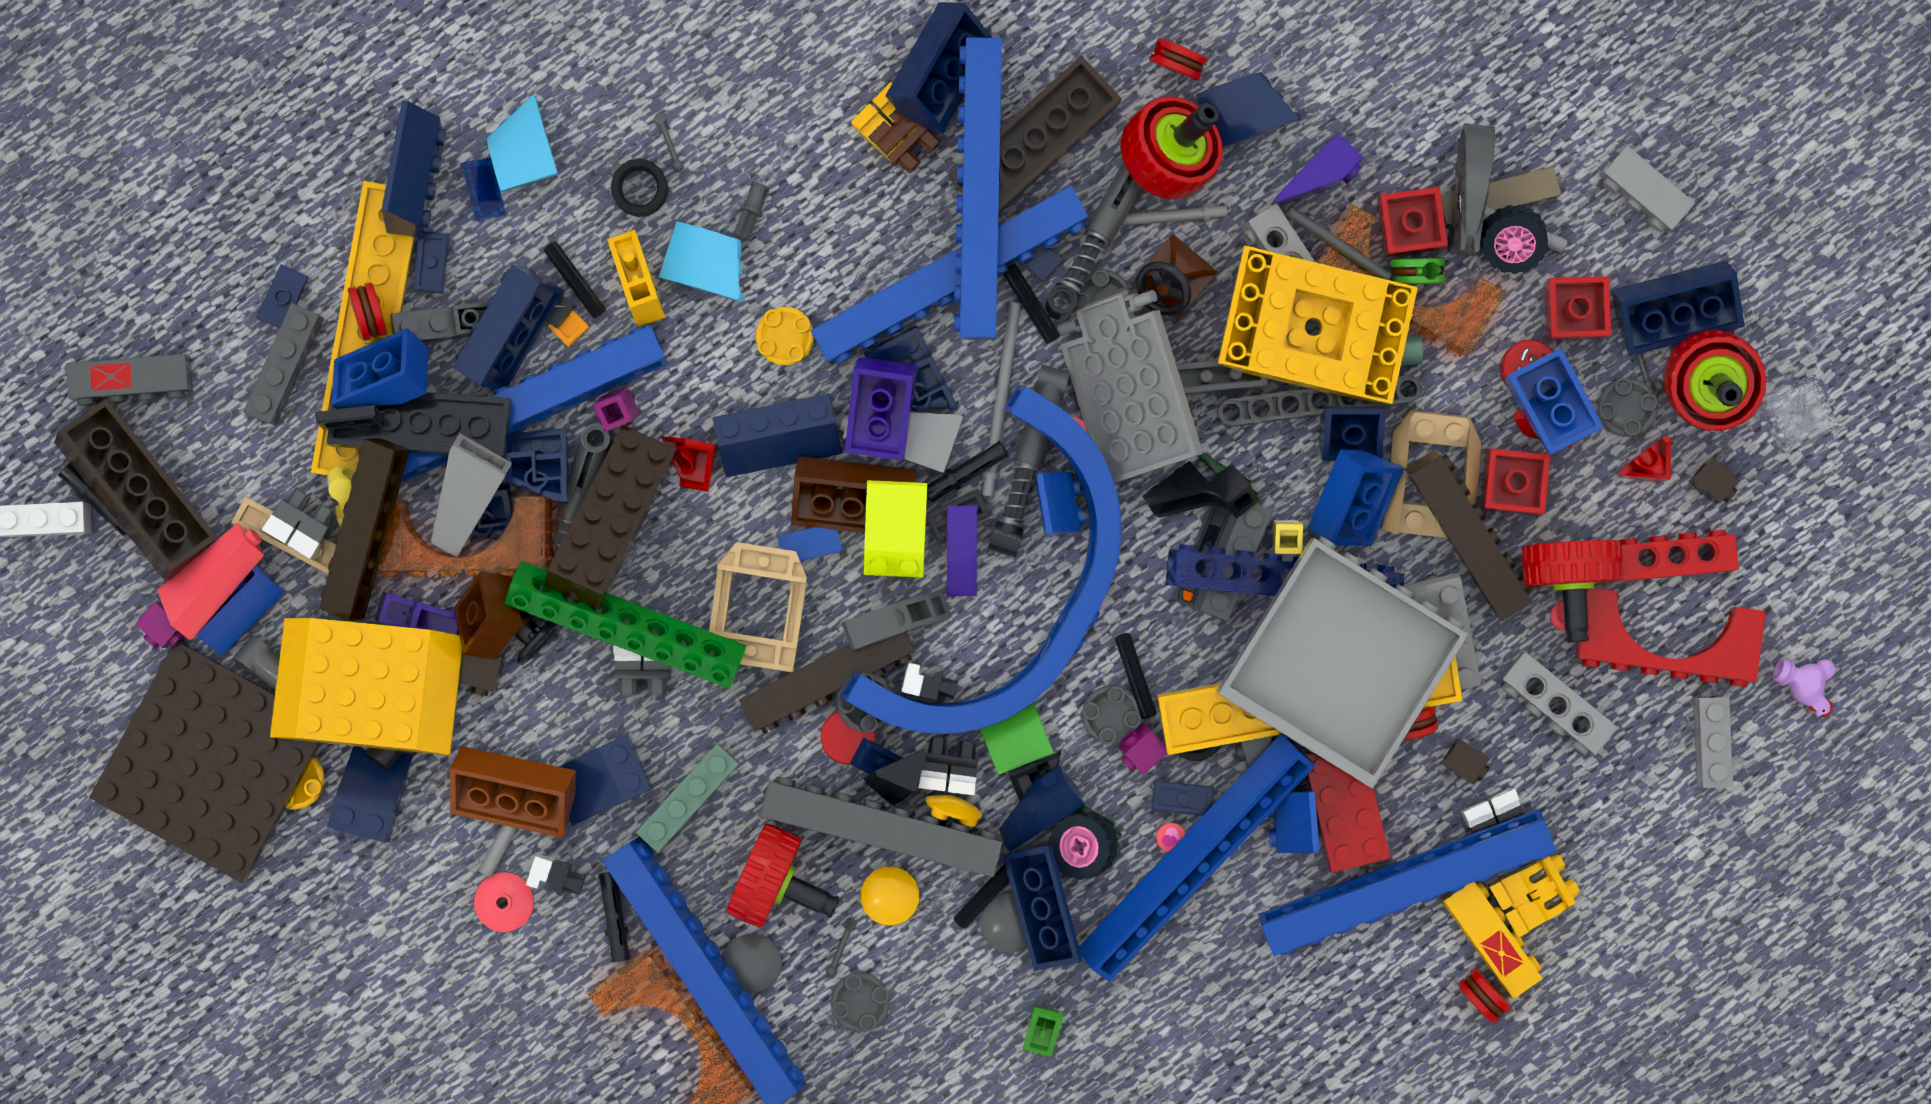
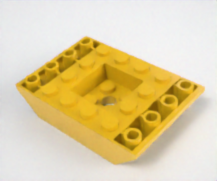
[1218,246,1418,404]

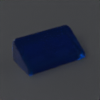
[461,158,506,222]

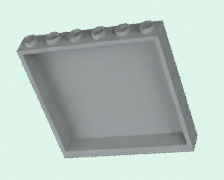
[1216,536,1468,789]

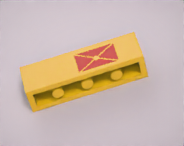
[1441,882,1543,999]

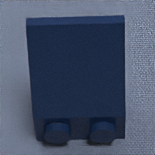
[559,735,653,826]
[327,746,413,843]

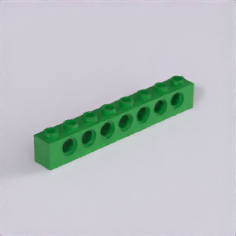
[504,561,746,689]

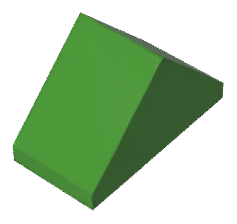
[1023,1004,1064,1057]

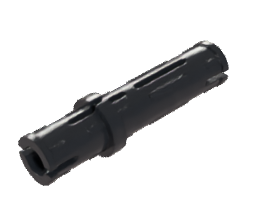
[927,440,1009,503]
[58,462,127,537]
[598,872,631,963]

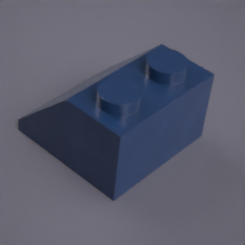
[1319,406,1386,461]

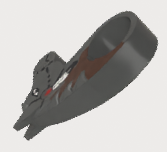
[1447,123,1495,256]

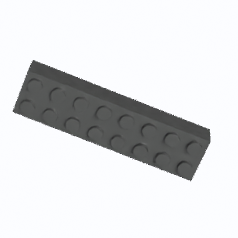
[760,776,1003,877]

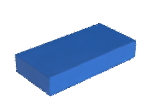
[778,527,843,562]

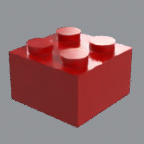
[1377,187,1448,258]
[1544,276,1611,341]
[1480,448,1551,516]

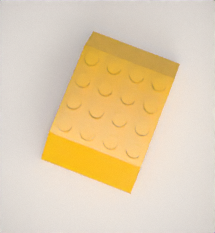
[270,618,462,755]

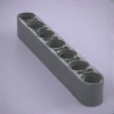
[1217,375,1422,427]

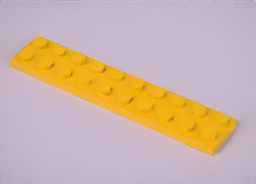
[311,181,415,476]
[1157,655,1462,755]

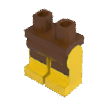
[851,82,940,173]

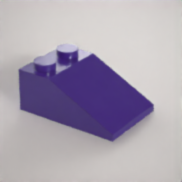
[1271,133,1363,207]
[845,357,918,461]

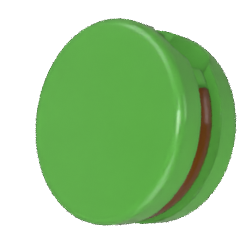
[1390,257,1446,284]

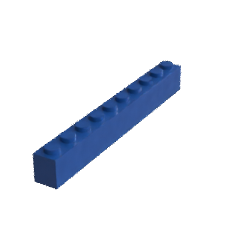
[954,37,1002,340]
[810,186,1089,365]
[401,325,669,483]
[1079,733,1316,982]
[1258,809,1556,956]
[602,836,807,1104]

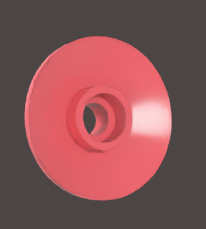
[474,872,534,932]

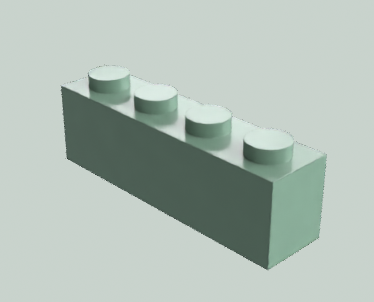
[636,743,741,853]

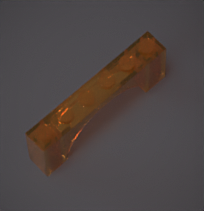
[1316,204,1506,357]
[377,496,552,578]
[587,949,754,1104]

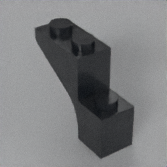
[1142,460,1260,519]

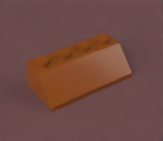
[450,746,576,838]

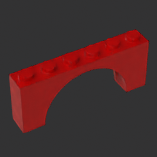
[1574,588,1766,687]

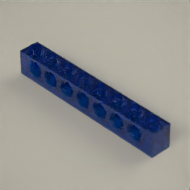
[1165,544,1405,596]

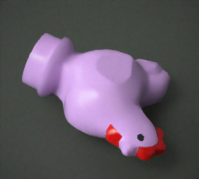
[1772,658,1836,717]

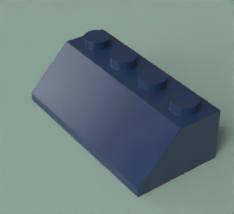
[885,2,993,134]
[381,100,446,238]
[1612,260,1745,356]
[453,265,565,390]
[712,393,842,478]
[1003,842,1083,971]

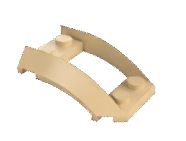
[1382,410,1482,538]
[709,542,807,673]

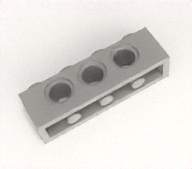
[1240,203,1315,325]
[1499,651,1618,756]

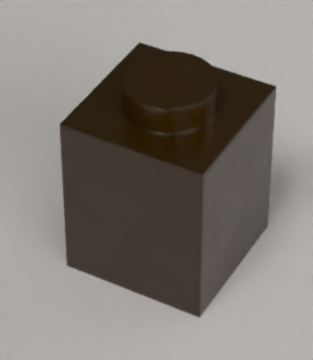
[1688,458,1740,505]
[1440,739,1490,784]

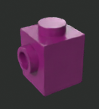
[593,386,639,432]
[135,602,184,649]
[1118,723,1167,775]

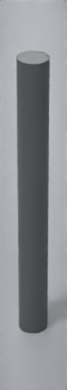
[1287,207,1392,280]

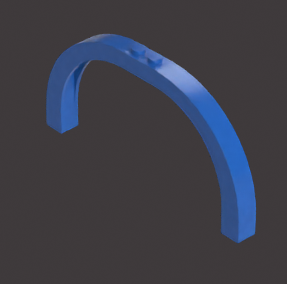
[840,385,1121,734]

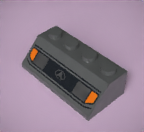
[1171,504,1273,622]

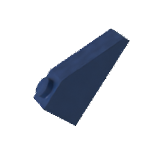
[999,765,1085,852]

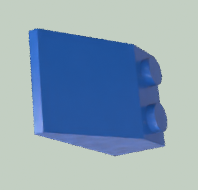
[331,328,429,408]
[1504,348,1604,455]
[1035,472,1085,538]
[1268,790,1319,853]

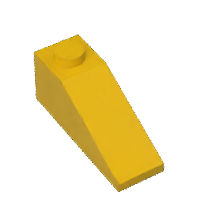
[607,230,665,327]

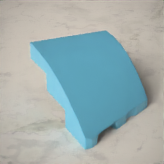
[487,95,559,192]
[658,221,744,302]

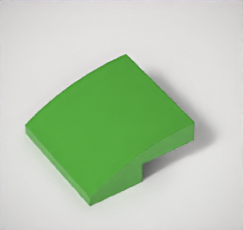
[980,702,1054,775]

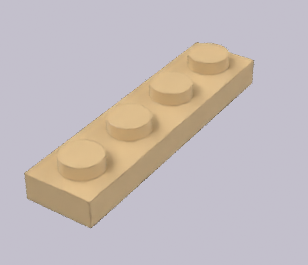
[231,497,336,574]

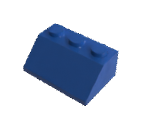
[1308,449,1405,546]
[197,563,284,656]

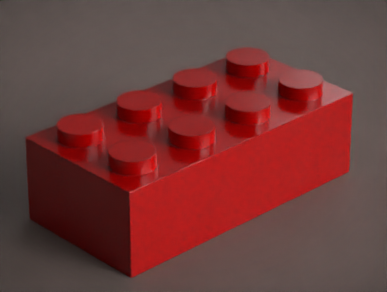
[1306,752,1390,872]

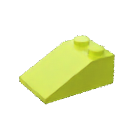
[864,480,927,578]

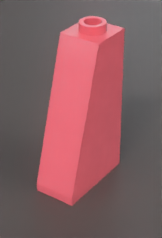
[157,523,264,640]

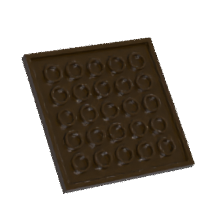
[89,642,321,883]

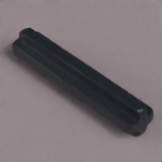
[544,241,606,318]
[1003,263,1059,344]
[1115,633,1156,719]
[954,863,1010,929]

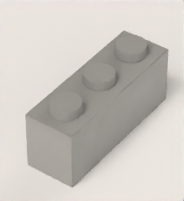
[1600,145,1695,233]
[1693,697,1733,788]

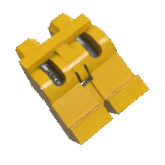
[1490,855,1580,938]

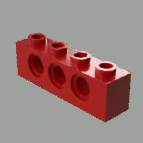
[1619,530,1739,582]

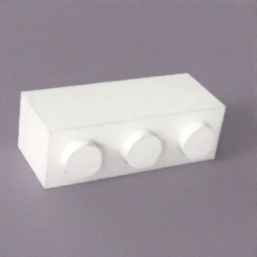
[0,502,91,537]

